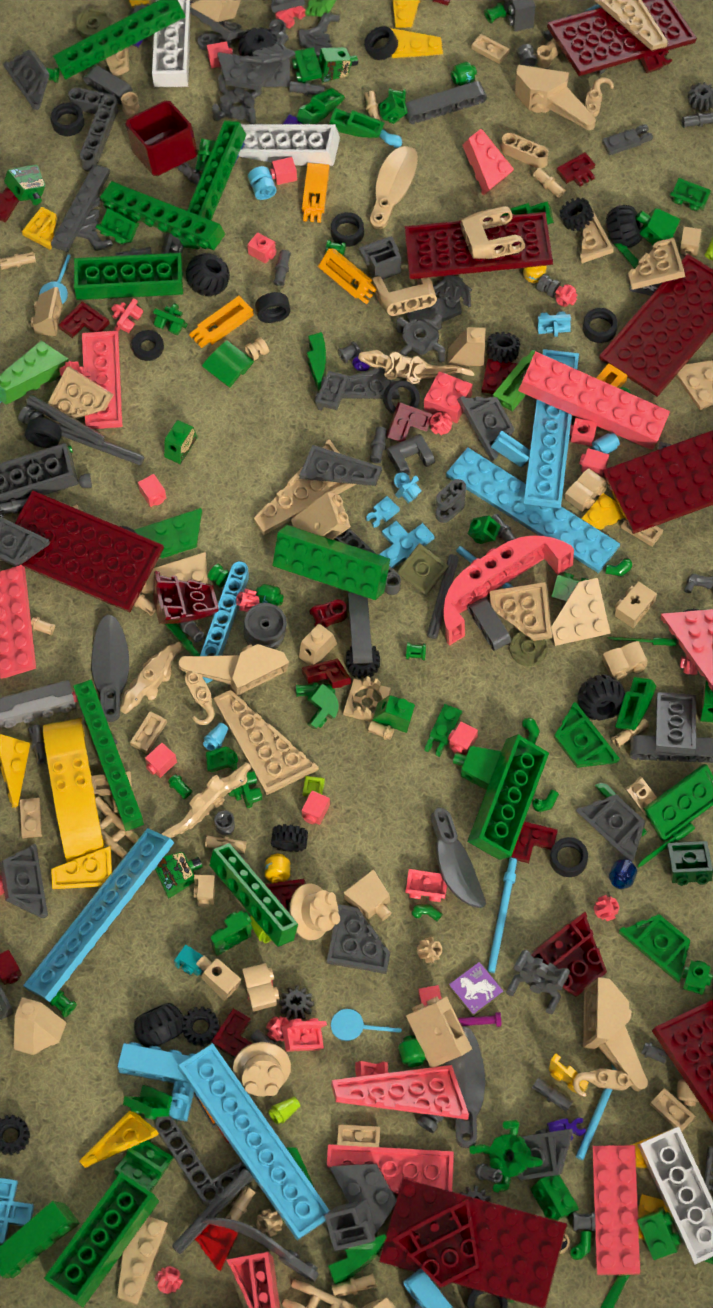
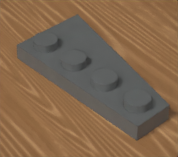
[190,1,248,40]
[299,445,382,486]

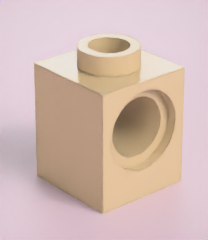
[679,227,701,256]

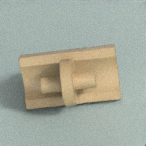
[625,776,657,816]

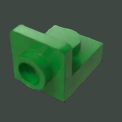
[206,746,238,773]

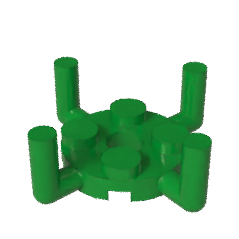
[469,1120,543,1193]

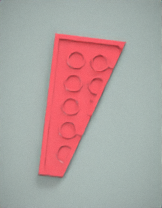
[661,609,713,691]
[331,1065,469,1120]
[327,1144,454,1195]

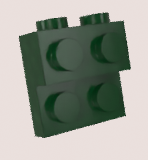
[667,841,713,886]

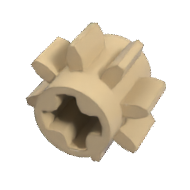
[417,937,442,963]
[256,1208,283,1237]

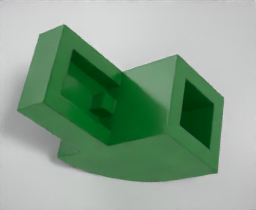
[307,684,339,729]

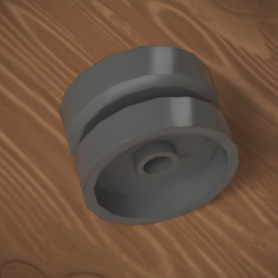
[243,603,287,649]

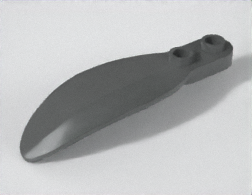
[92,615,129,722]
[431,808,486,908]
[445,1027,485,1148]
[201,1218,319,1282]

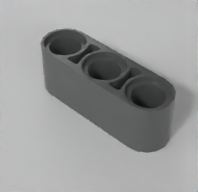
[83,65,133,104]
[467,597,511,651]

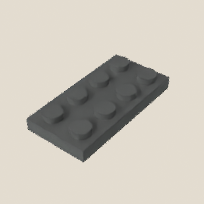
[655,692,696,755]

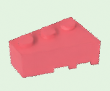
[462,129,514,196]
[227,1252,280,1308]

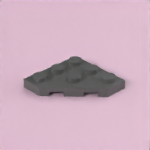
[327,904,390,974]

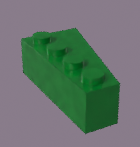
[0,1201,80,1278]

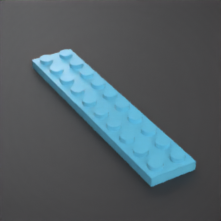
[524,349,579,508]
[446,447,620,573]
[23,828,174,1002]
[178,1044,330,1241]

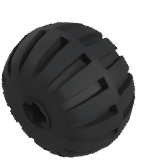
[238,27,277,57]
[606,205,642,248]
[186,253,230,297]
[577,674,625,721]
[134,1003,184,1048]

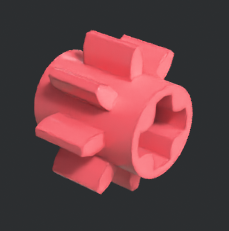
[555,284,577,307]
[429,412,453,435]
[236,589,260,612]
[680,655,698,675]
[594,895,619,921]
[266,1016,289,1042]
[155,1266,183,1294]

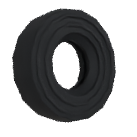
[131,330,164,361]

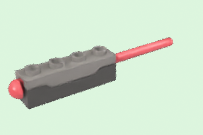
[0,680,78,728]

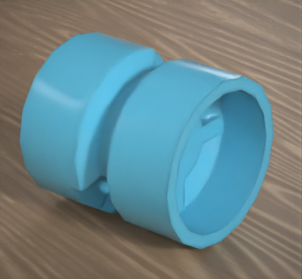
[248,166,277,200]

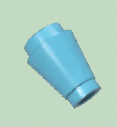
[203,723,228,751]

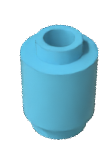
[591,433,620,454]

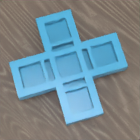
[379,521,435,569]
[0,1178,34,1245]

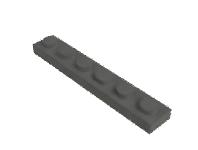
[51,164,110,252]

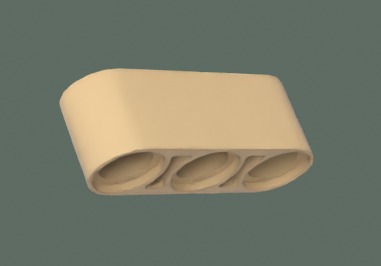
[501,133,549,169]

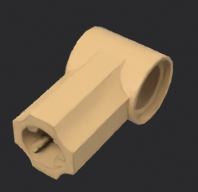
[536,38,562,68]

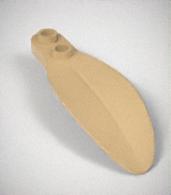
[370,146,418,229]

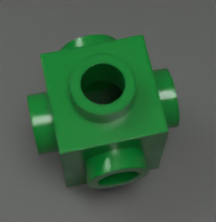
[378,93,408,124]
[467,515,501,544]
[682,960,713,995]

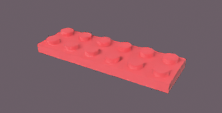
[82,331,123,429]
[0,565,36,679]
[593,1145,640,1275]

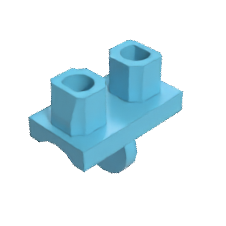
[538,311,571,337]
[394,472,422,504]
[169,1080,194,1122]

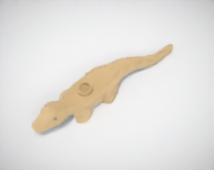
[358,350,474,384]
[120,626,202,714]
[162,763,251,838]

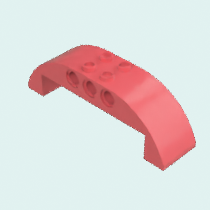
[444,536,574,646]

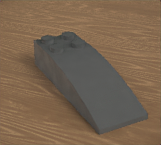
[0,443,79,503]

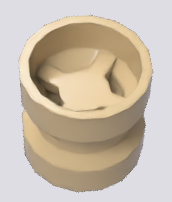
[121,92,140,116]
[244,337,269,361]

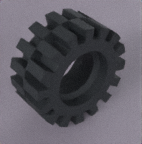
[560,197,594,231]
[486,332,520,363]
[346,646,380,679]
[271,824,308,852]
[182,1006,220,1047]
[0,1115,30,1156]

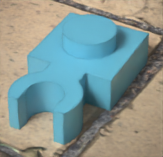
[366,496,400,528]

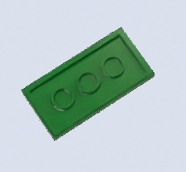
[643,764,713,841]

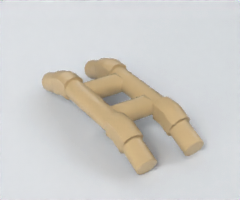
[95,796,140,859]
[282,1279,357,1308]

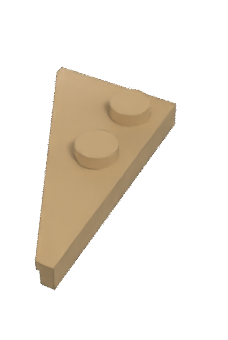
[580,211,613,263]

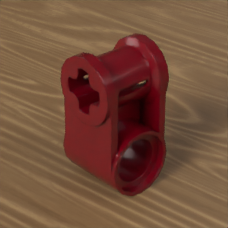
[309,599,347,628]

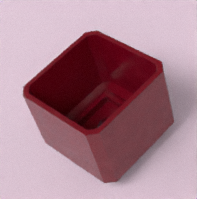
[125,101,198,177]

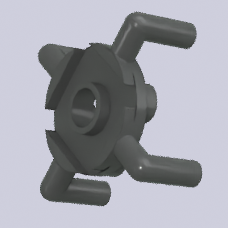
[212,75,262,124]
[396,314,446,362]
[506,950,570,1014]

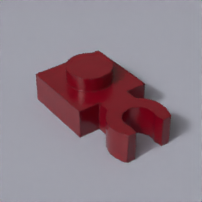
[641,51,672,73]

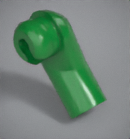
[605,558,633,576]
[522,718,540,744]
[532,790,559,812]
[411,904,443,922]
[570,1231,591,1260]

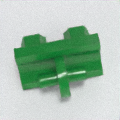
[195,138,216,171]
[153,303,188,336]
[228,771,262,809]

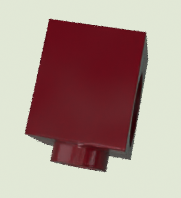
[0,949,22,985]

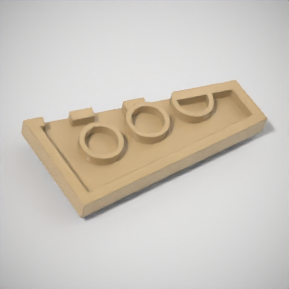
[140,552,208,594]
[117,1216,168,1305]

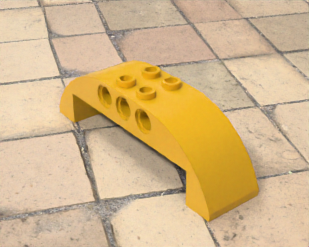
[43,718,105,862]

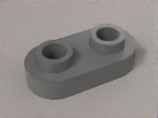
[198,33,231,51]

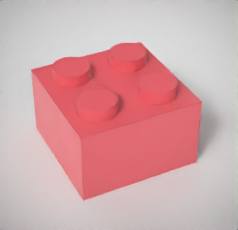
[424,371,472,423]

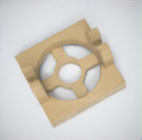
[343,676,391,724]

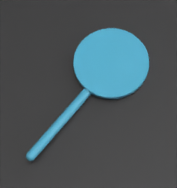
[39,254,71,304]
[331,1009,402,1041]

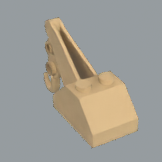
[515,65,614,130]
[179,644,289,725]
[573,977,648,1097]

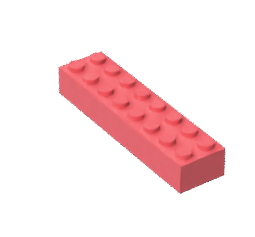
[518,351,670,450]

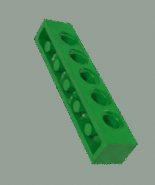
[209,843,299,947]

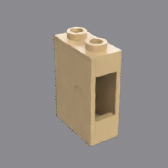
[291,492,351,540]
[406,996,472,1068]

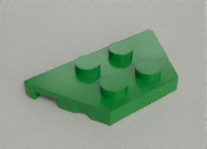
[134,508,202,559]
[554,702,620,768]
[619,914,691,983]

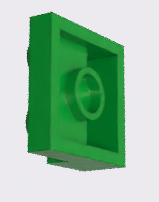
[210,910,253,956]

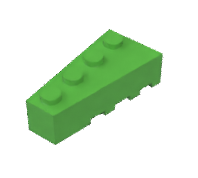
[0,340,69,405]

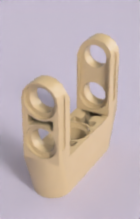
[460,206,525,259]
[371,276,437,316]

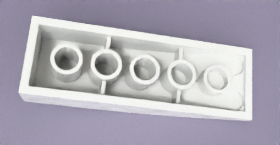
[152,0,190,87]
[239,124,340,166]
[638,1127,713,1264]

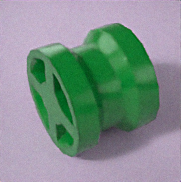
[207,564,230,587]

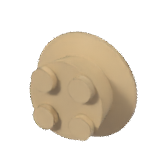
[289,883,340,940]
[233,1042,291,1096]

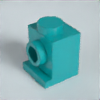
[174,945,204,976]

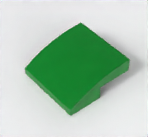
[202,340,254,388]
[114,1140,174,1192]

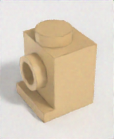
[194,875,216,907]

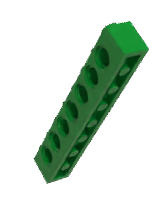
[53,0,186,80]
[179,120,246,249]
[100,181,225,251]
[73,679,144,831]

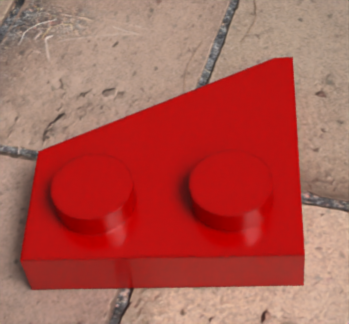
[195,1214,239,1271]

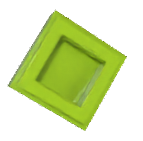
[302,776,325,797]

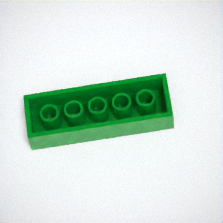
[74,253,183,300]
[272,525,390,600]
[467,734,549,860]
[43,1172,159,1308]

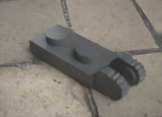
[602,125,653,155]

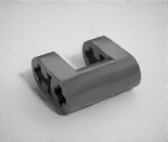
[386,434,435,475]
[436,479,466,523]

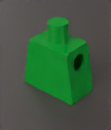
[636,208,681,245]
[372,695,415,733]
[453,746,501,790]

